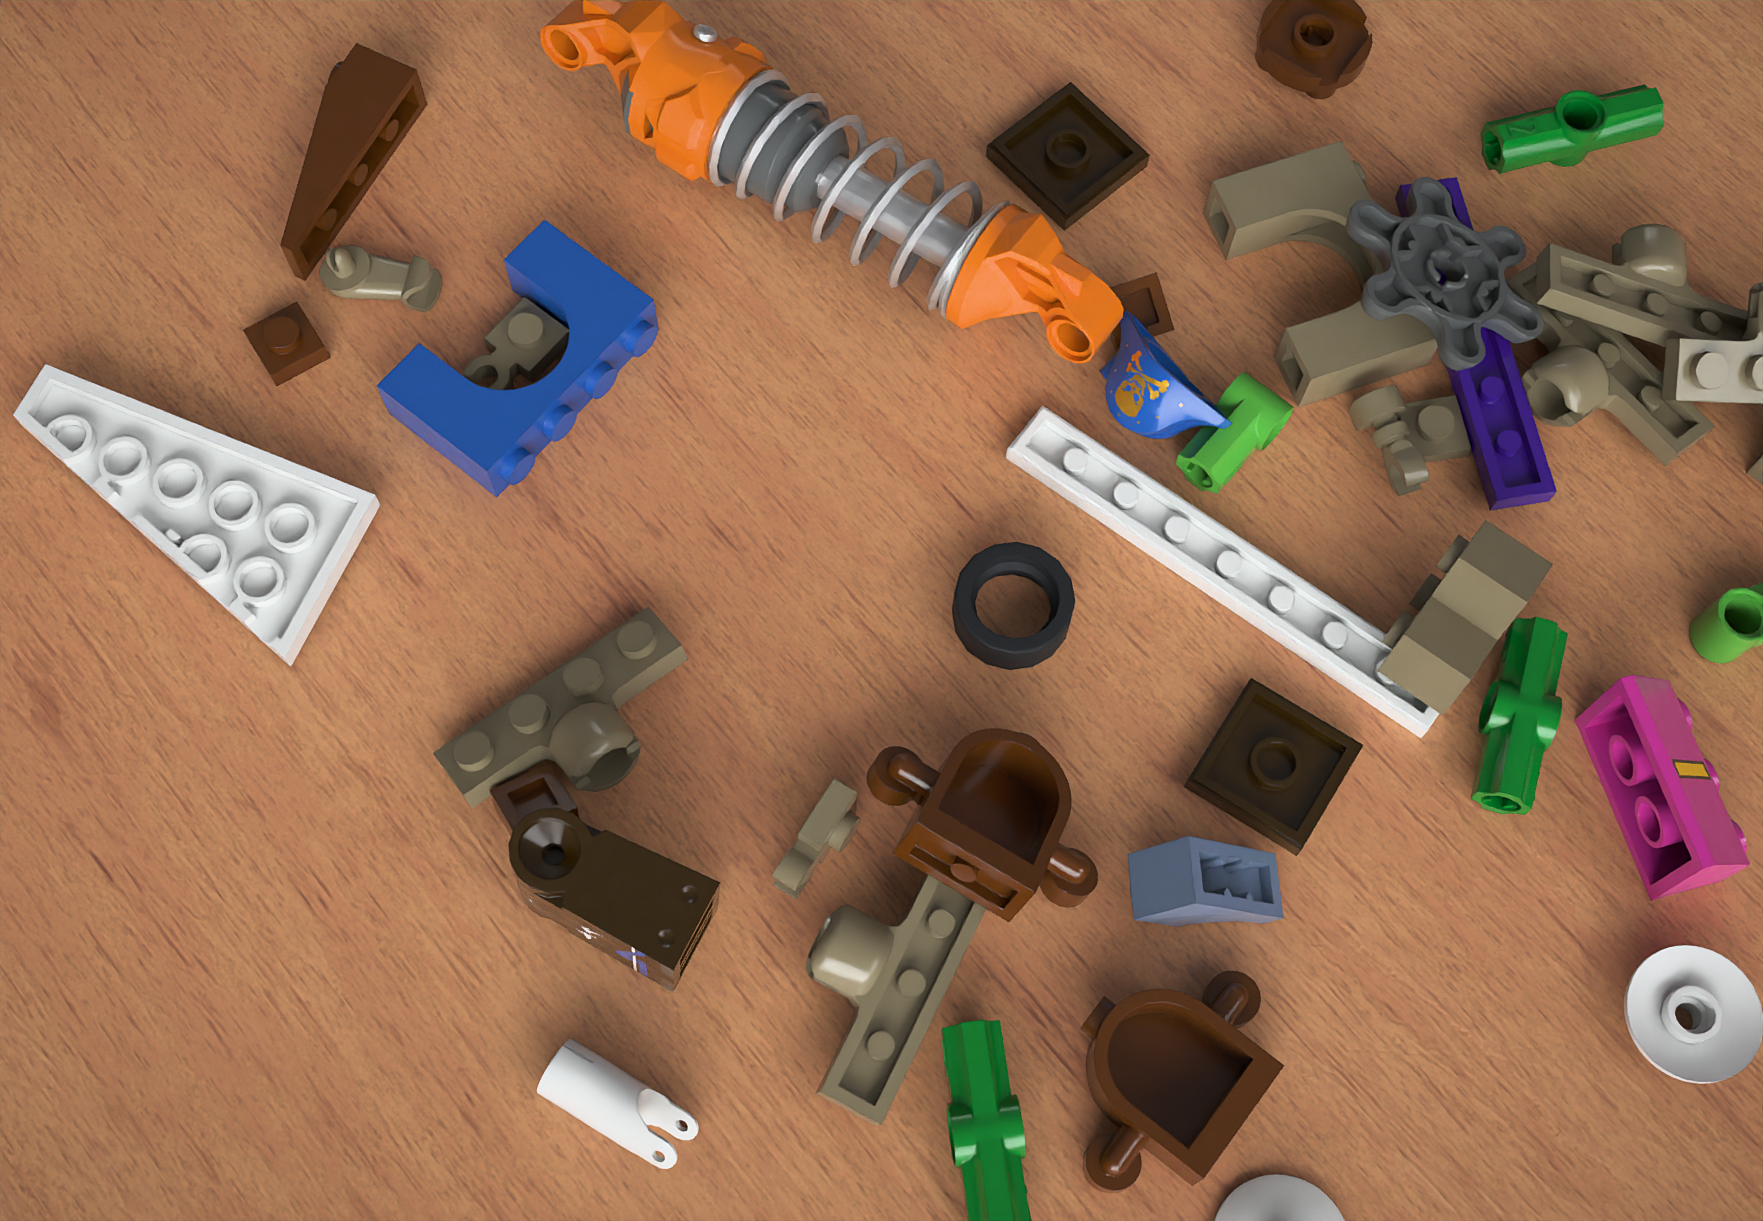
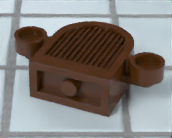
[867,728,1098,922]
[1080,971,1285,1194]

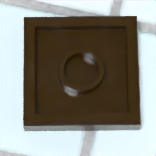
[986,82,1150,231]
[1184,678,1363,856]

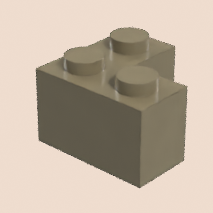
[1377,520,1553,715]

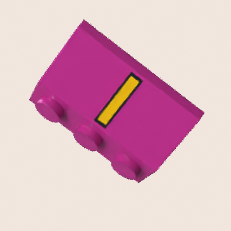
[1575,675,1750,901]

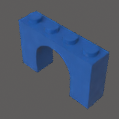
[376,219,659,497]

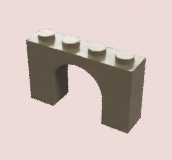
[1203,141,1438,408]

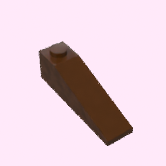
[280,43,428,281]

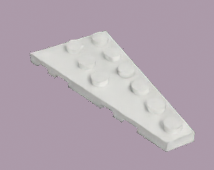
[13,364,380,667]

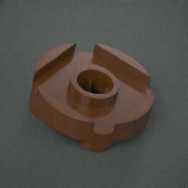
[1255,0,1373,99]

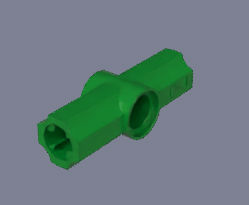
[1480,84,1664,174]
[1470,616,1568,815]
[941,1020,1032,1221]

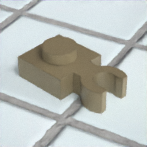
[463,297,569,390]
[772,779,861,900]

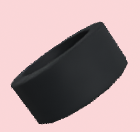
[952,542,1076,670]

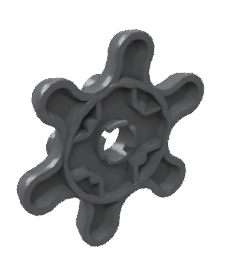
[1346,177,1544,371]

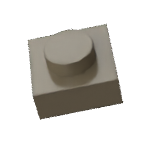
[1397,395,1471,463]

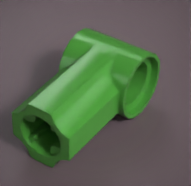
[1175,372,1295,494]
[1690,582,1763,664]

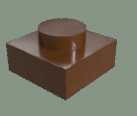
[1110,272,1175,349]
[243,302,331,386]
[489,763,580,836]

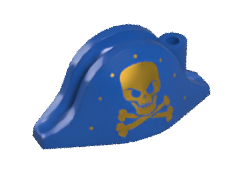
[1099,310,1232,439]

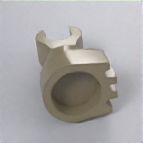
[1348,385,1429,496]

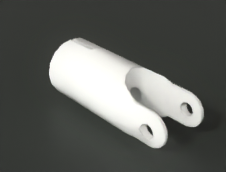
[537,1038,699,1169]

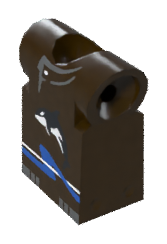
[508,808,720,992]

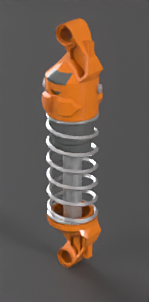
[540,0,1124,363]

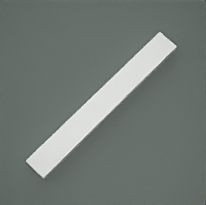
[1006,405,1439,738]

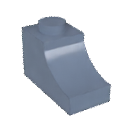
[1128,836,1284,927]

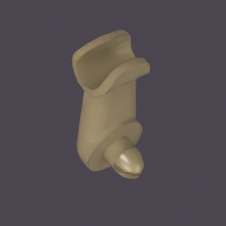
[320,245,442,312]

